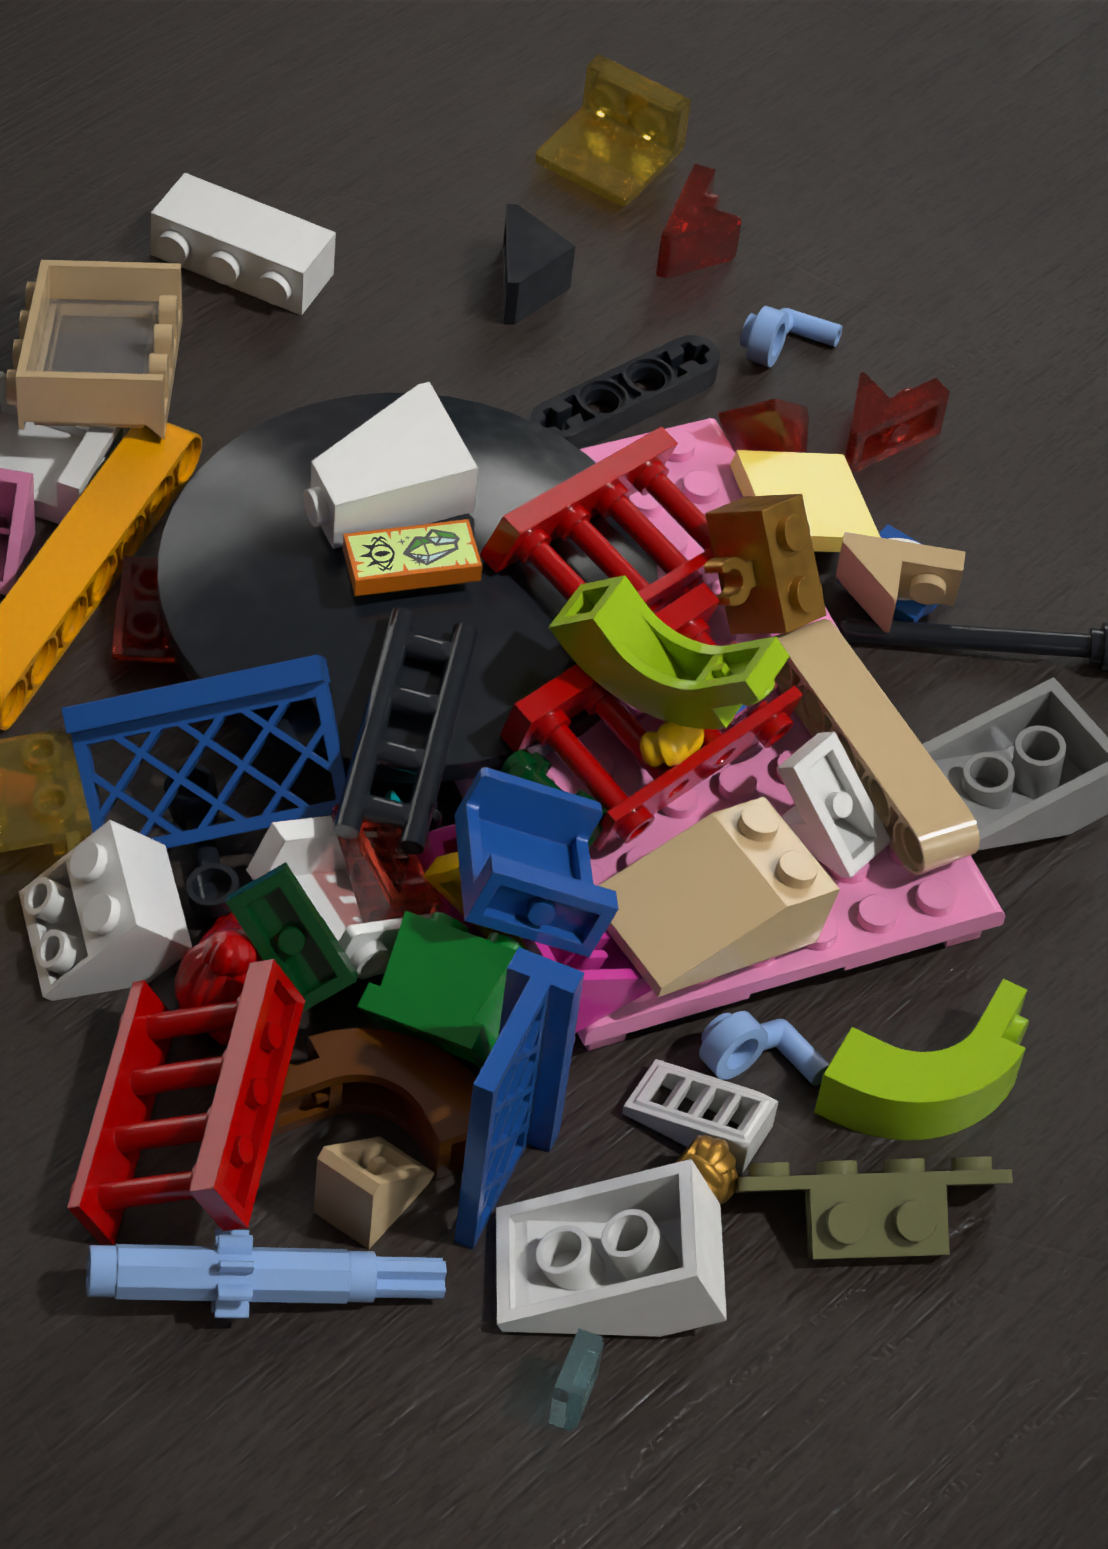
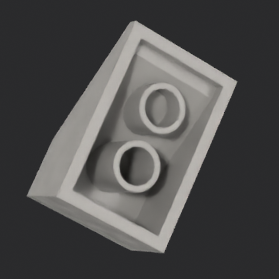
[922,677,1108,850]

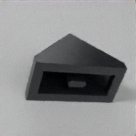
[502,204,575,325]

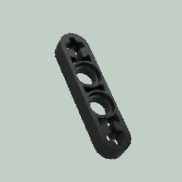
[529,335,720,449]

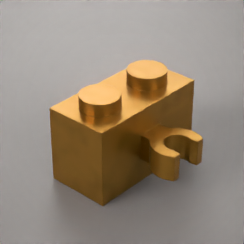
[704,494,827,634]

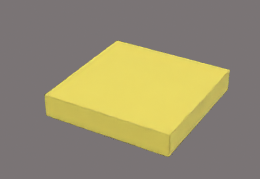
[730,450,881,552]

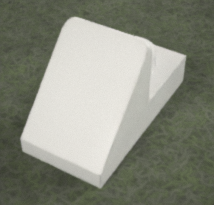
[776,732,892,878]

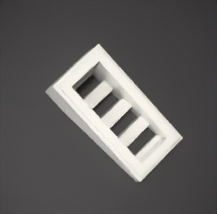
[622,1059,778,1175]

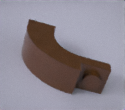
[271,1028,476,1180]

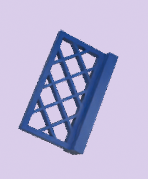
[61,654,347,849]
[454,947,584,1249]

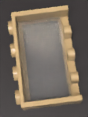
[6,260,183,440]

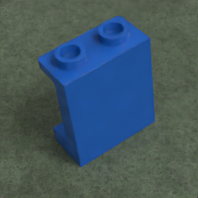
[454,767,619,957]

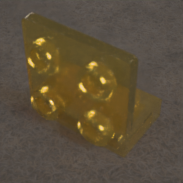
[535,54,691,207]
[0,728,93,856]

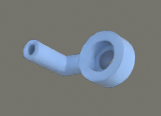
[740,306,843,367]
[699,1011,830,1086]

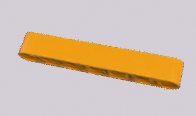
[0,422,202,731]

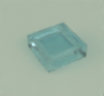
[548,1328,604,1431]

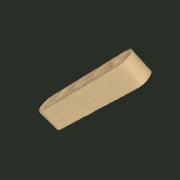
[773,619,980,875]

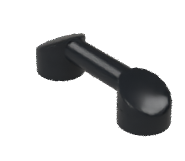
[164,764,240,918]

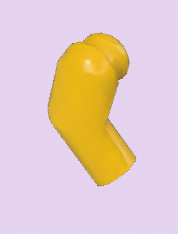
[640,722,704,767]

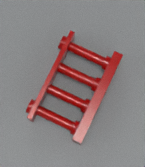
[479,426,719,614]
[500,582,803,851]
[67,959,305,1246]

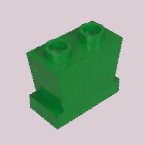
[357,911,526,1069]

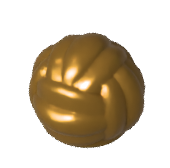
[675,1135,738,1205]

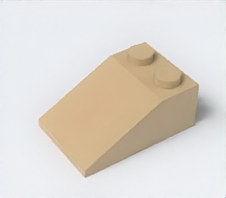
[598,797,840,997]

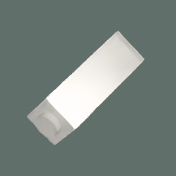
[303,382,478,549]

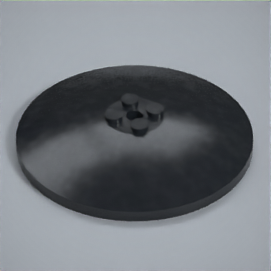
[158,392,658,782]

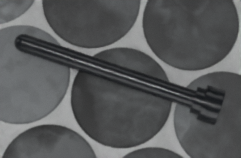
[836,618,1108,671]

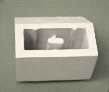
[19,820,192,1001]

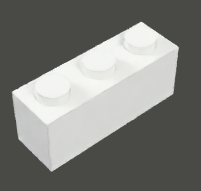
[151,173,336,316]

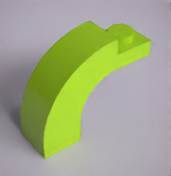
[548,575,790,729]
[814,979,1029,1140]

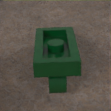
[226,862,358,1012]

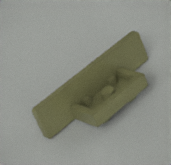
[734,1157,1013,1260]

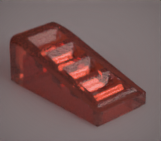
[330,804,443,923]

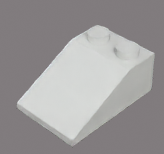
[496,1159,727,1337]

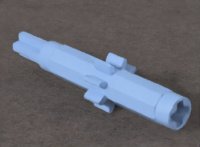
[86,1229,447,1319]

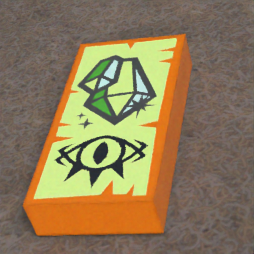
[342,519,482,596]

